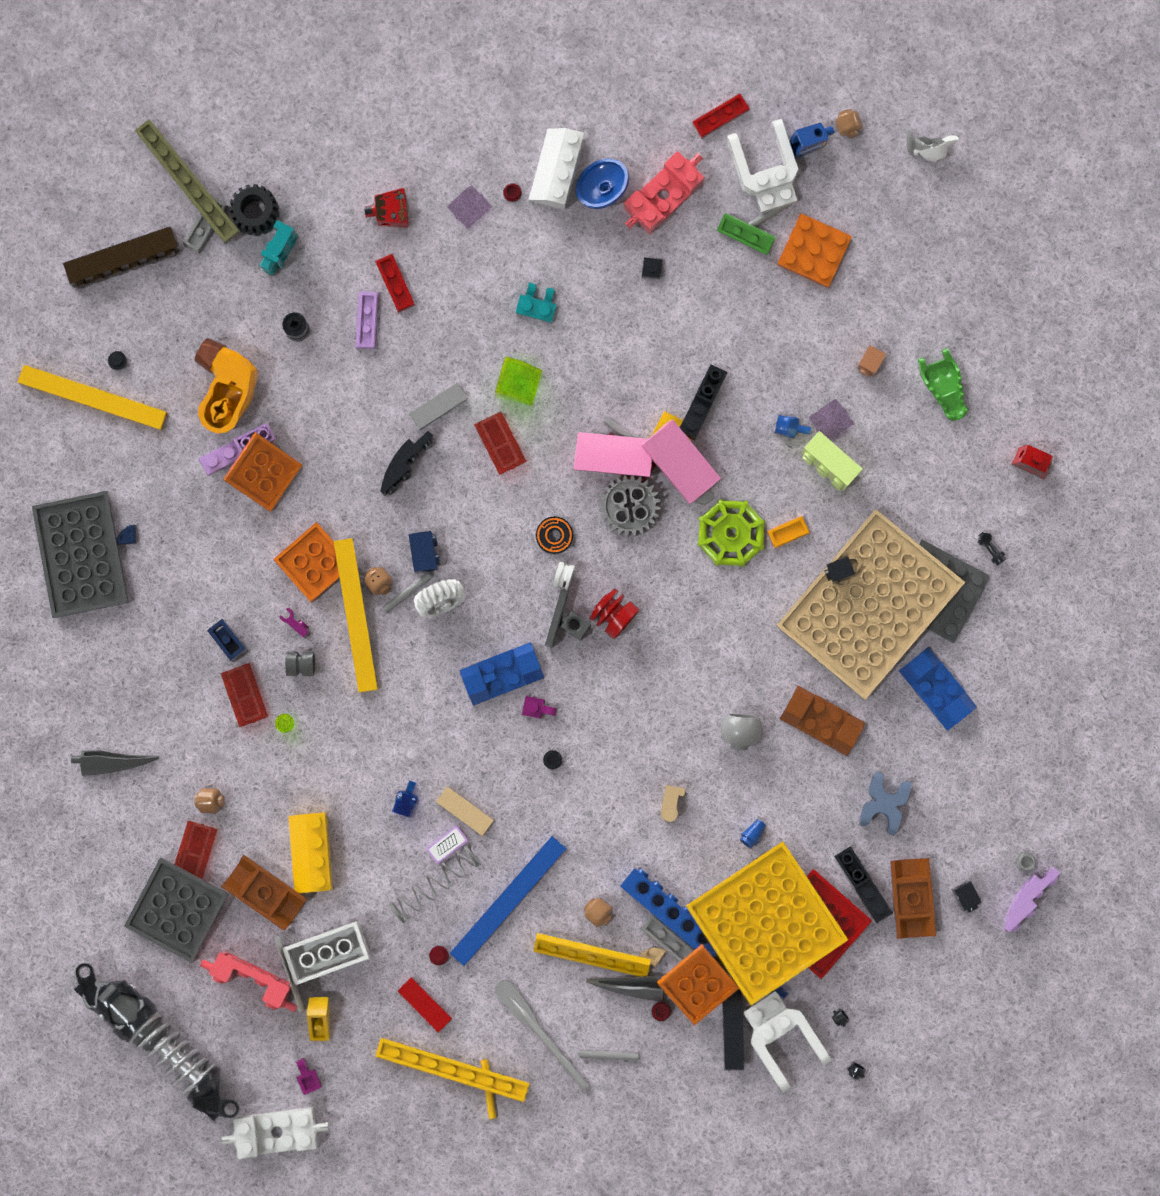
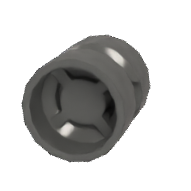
[285,651,315,676]

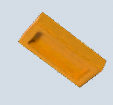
[767,516,810,549]

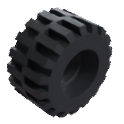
[229,184,280,236]

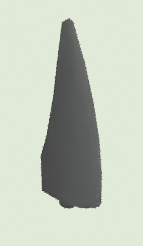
[71,750,159,776]
[586,976,665,1002]

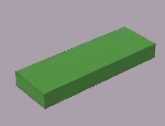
[717,213,776,255]

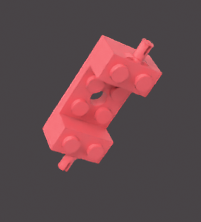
[623,151,704,234]
[200,951,298,1013]

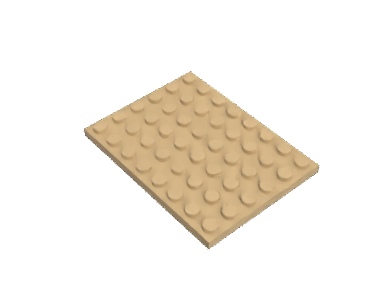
[776,509,965,700]

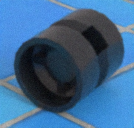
[282,312,310,342]

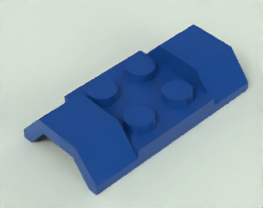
[459,642,544,706]
[899,647,977,731]

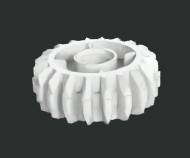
[414,579,466,618]

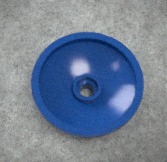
[576,158,629,209]

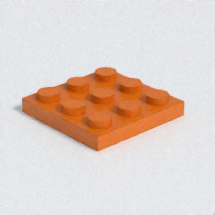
[777,213,852,288]
[223,432,302,512]
[273,522,340,603]
[657,944,739,1026]

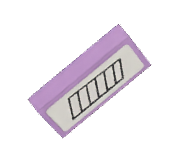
[426,825,469,864]

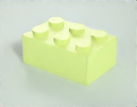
[801,431,862,491]

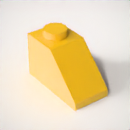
[307,997,330,1041]

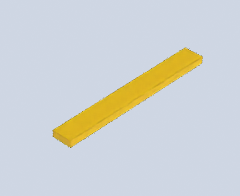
[18,365,167,430]
[334,538,378,693]
[375,1038,530,1102]

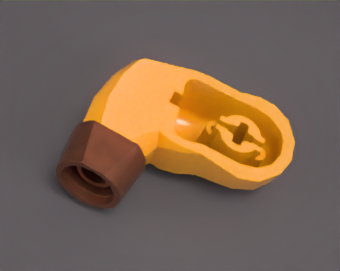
[195,338,259,434]

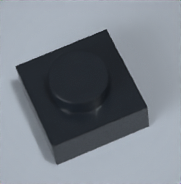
[642,257,663,279]

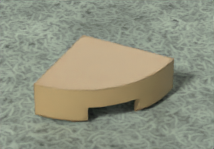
[639,947,666,967]

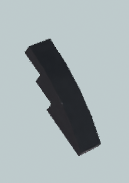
[722,989,744,1071]

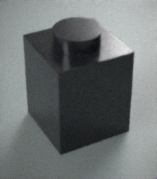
[824,556,855,585]
[951,881,982,913]

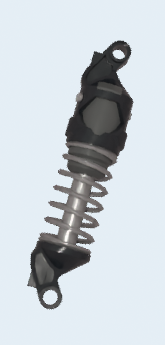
[74,963,239,1121]

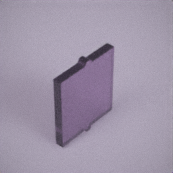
[447,185,492,229]
[808,398,854,440]

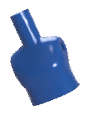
[774,414,811,438]

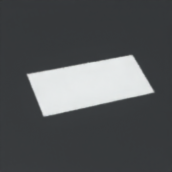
[274,936,305,1012]

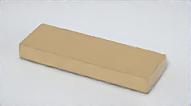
[436,786,494,836]

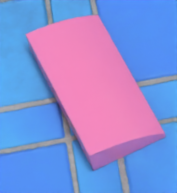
[641,420,721,504]
[574,432,652,478]

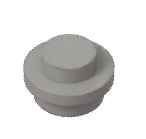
[1016,853,1036,872]

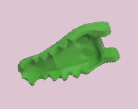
[918,348,968,421]

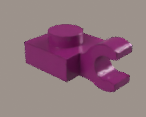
[279,608,310,639]
[522,696,557,719]
[296,1058,322,1095]

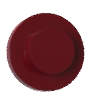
[503,183,522,202]
[429,946,449,965]
[651,1001,671,1021]

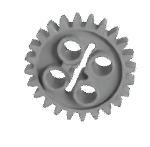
[599,475,661,537]

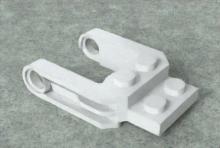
[727,119,798,214]
[743,991,832,1093]

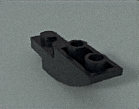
[680,364,728,441]
[381,431,434,496]
[834,846,893,924]

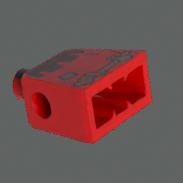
[364,188,409,228]
[1011,445,1053,479]

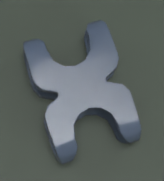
[859,771,911,836]

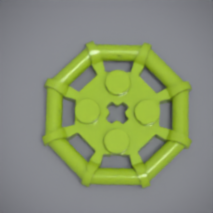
[697,499,766,567]

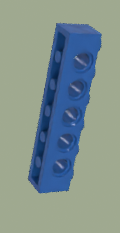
[620,868,716,957]

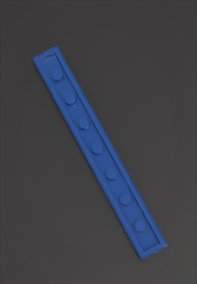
[450,836,567,966]

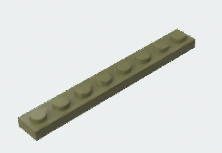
[135,119,240,244]

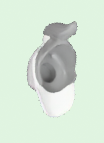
[905,130,959,163]

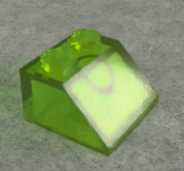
[495,356,542,406]

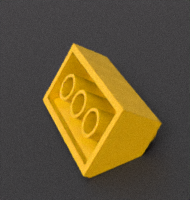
[288,812,333,893]

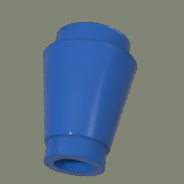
[740,819,766,849]

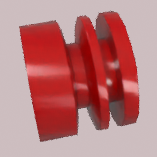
[589,588,640,639]

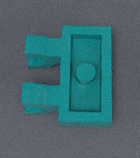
[515,282,557,323]

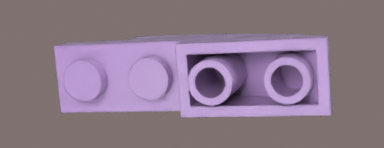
[199,423,276,476]
[1003,868,1061,932]

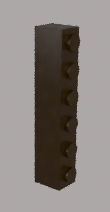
[63,226,180,289]

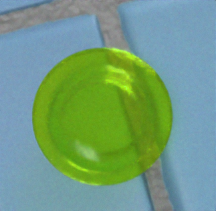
[275,714,294,733]

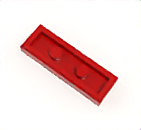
[692,93,750,139]
[375,254,415,313]
[397,977,452,1032]

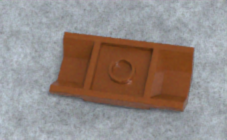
[779,685,865,756]
[221,854,307,931]
[890,858,936,939]

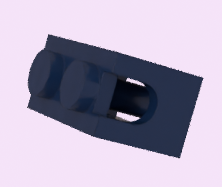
[408,531,441,574]
[207,619,249,662]

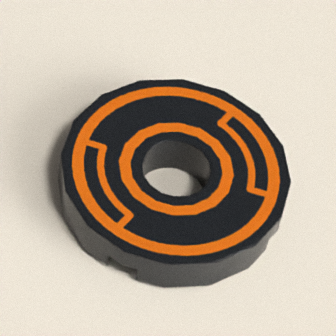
[535,516,574,555]

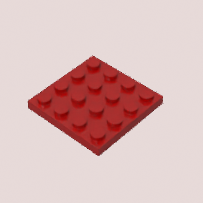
[806,869,872,979]

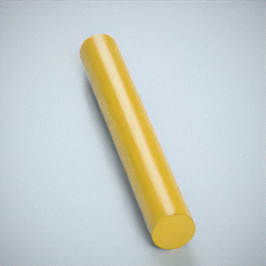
[480,1059,496,1119]

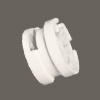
[553,561,575,591]

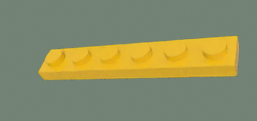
[533,933,651,976]

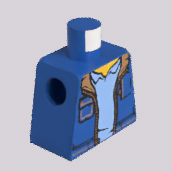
[789,122,835,159]

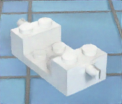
[222,1107,329,1159]

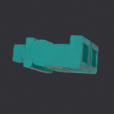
[259,220,299,276]

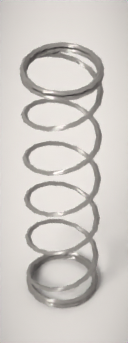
[389,845,480,923]

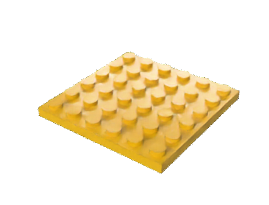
[686,841,848,1005]

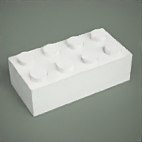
[282,921,371,985]

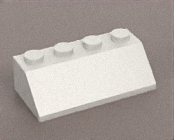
[529,128,584,210]

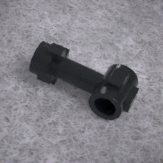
[977,532,1006,566]

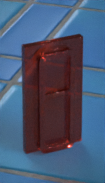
[474,411,527,475]
[220,663,269,728]
[175,820,218,879]

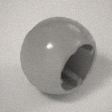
[721,714,763,750]

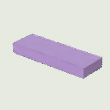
[356,292,378,349]

